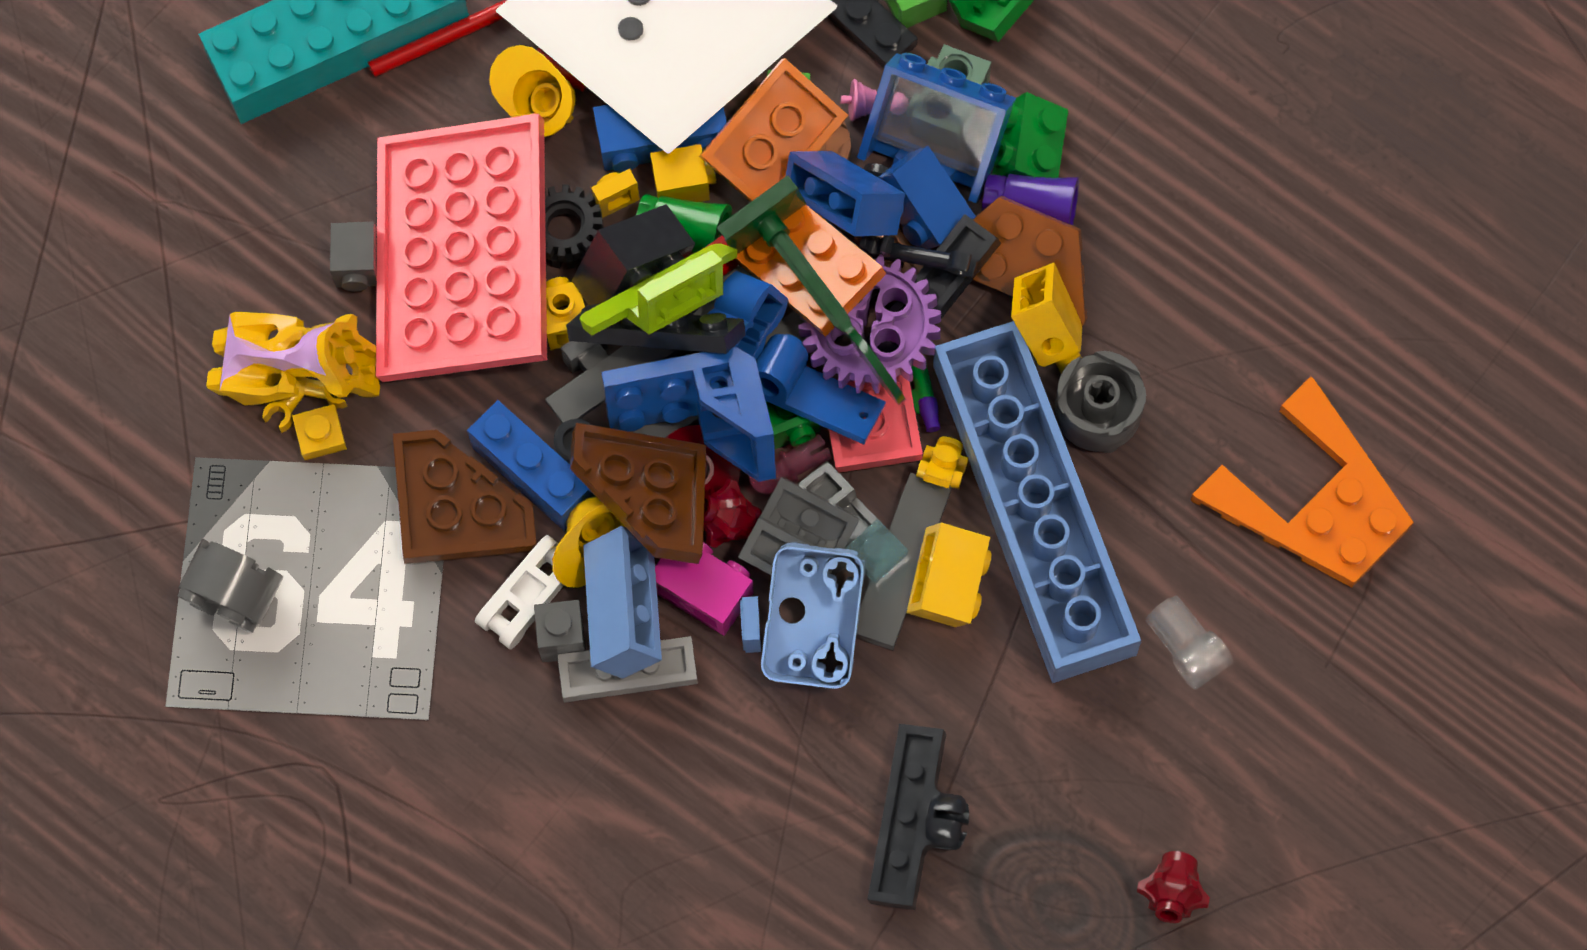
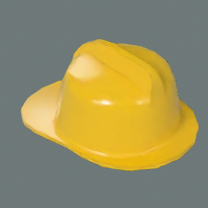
[489,45,576,137]
[552,496,625,588]

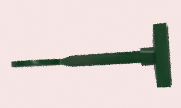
[717,175,906,405]

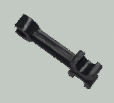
[859,235,978,278]

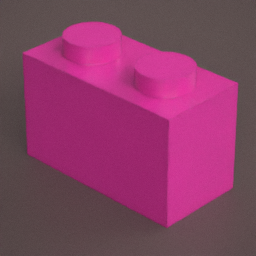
[655,542,754,636]

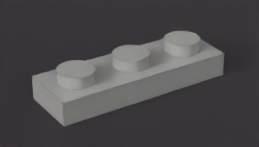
[558,636,698,702]

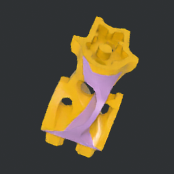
[206,312,380,406]

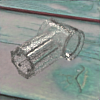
[1146,595,1233,689]

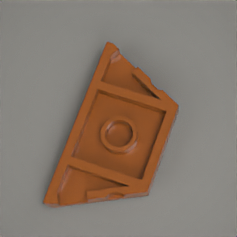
[973,196,1087,326]

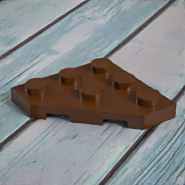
[570,423,706,564]
[393,429,537,564]

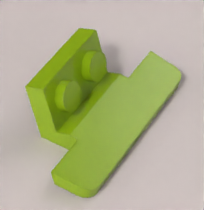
[580,244,737,336]

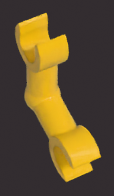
[263,377,348,433]

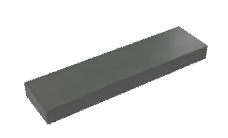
[856,472,952,651]

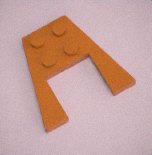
[1191,376,1414,588]

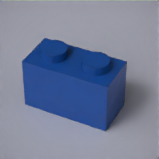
[878,146,976,249]

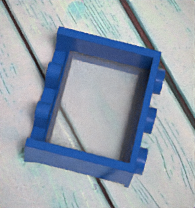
[857,53,1016,203]

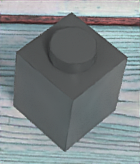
[330,222,377,291]
[534,600,586,663]

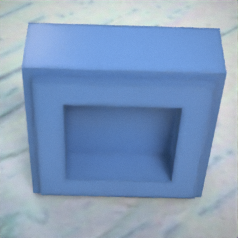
[740,596,761,653]

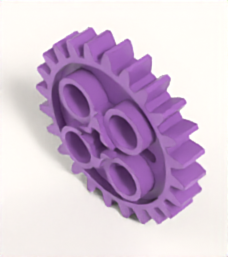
[798,254,941,394]

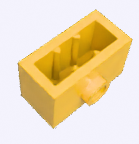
[906,523,991,627]

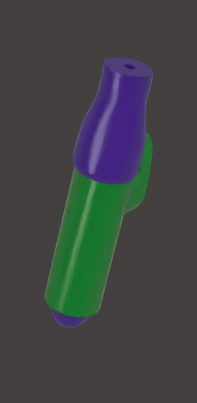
[911,356,940,433]

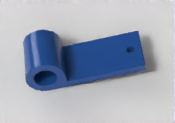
[756,334,886,445]

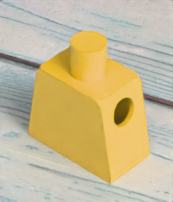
[1011,263,1082,374]

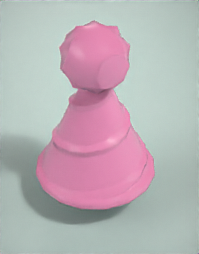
[840,79,909,121]

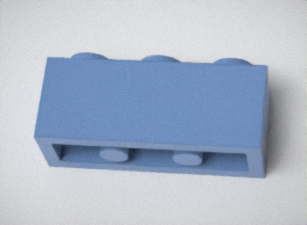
[583,526,662,679]

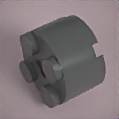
[1054,351,1146,453]
[177,539,284,633]

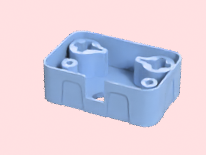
[761,542,865,689]

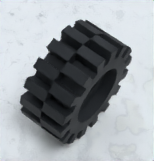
[545,184,604,269]

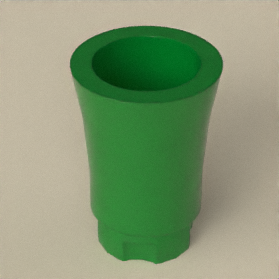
[636,194,732,253]

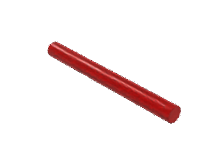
[367,0,507,77]

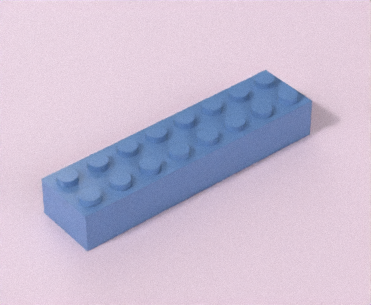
[933,321,1141,683]

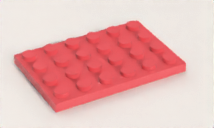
[376,113,547,382]

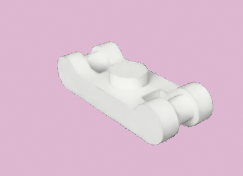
[475,535,564,650]

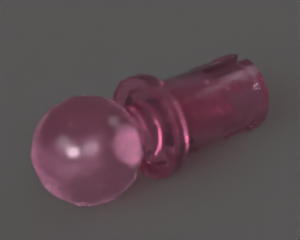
[749,434,832,494]

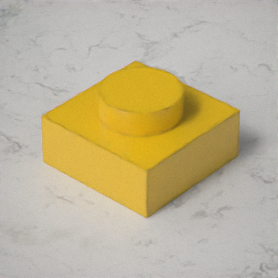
[591,169,640,218]
[292,404,347,461]

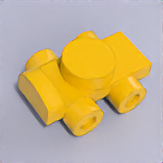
[916,436,969,489]

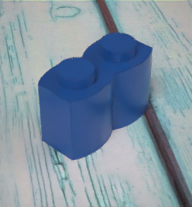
[707,271,788,361]

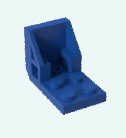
[601,346,776,482]

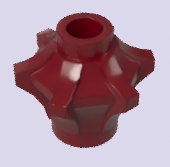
[703,479,762,548]
[1137,851,1210,923]

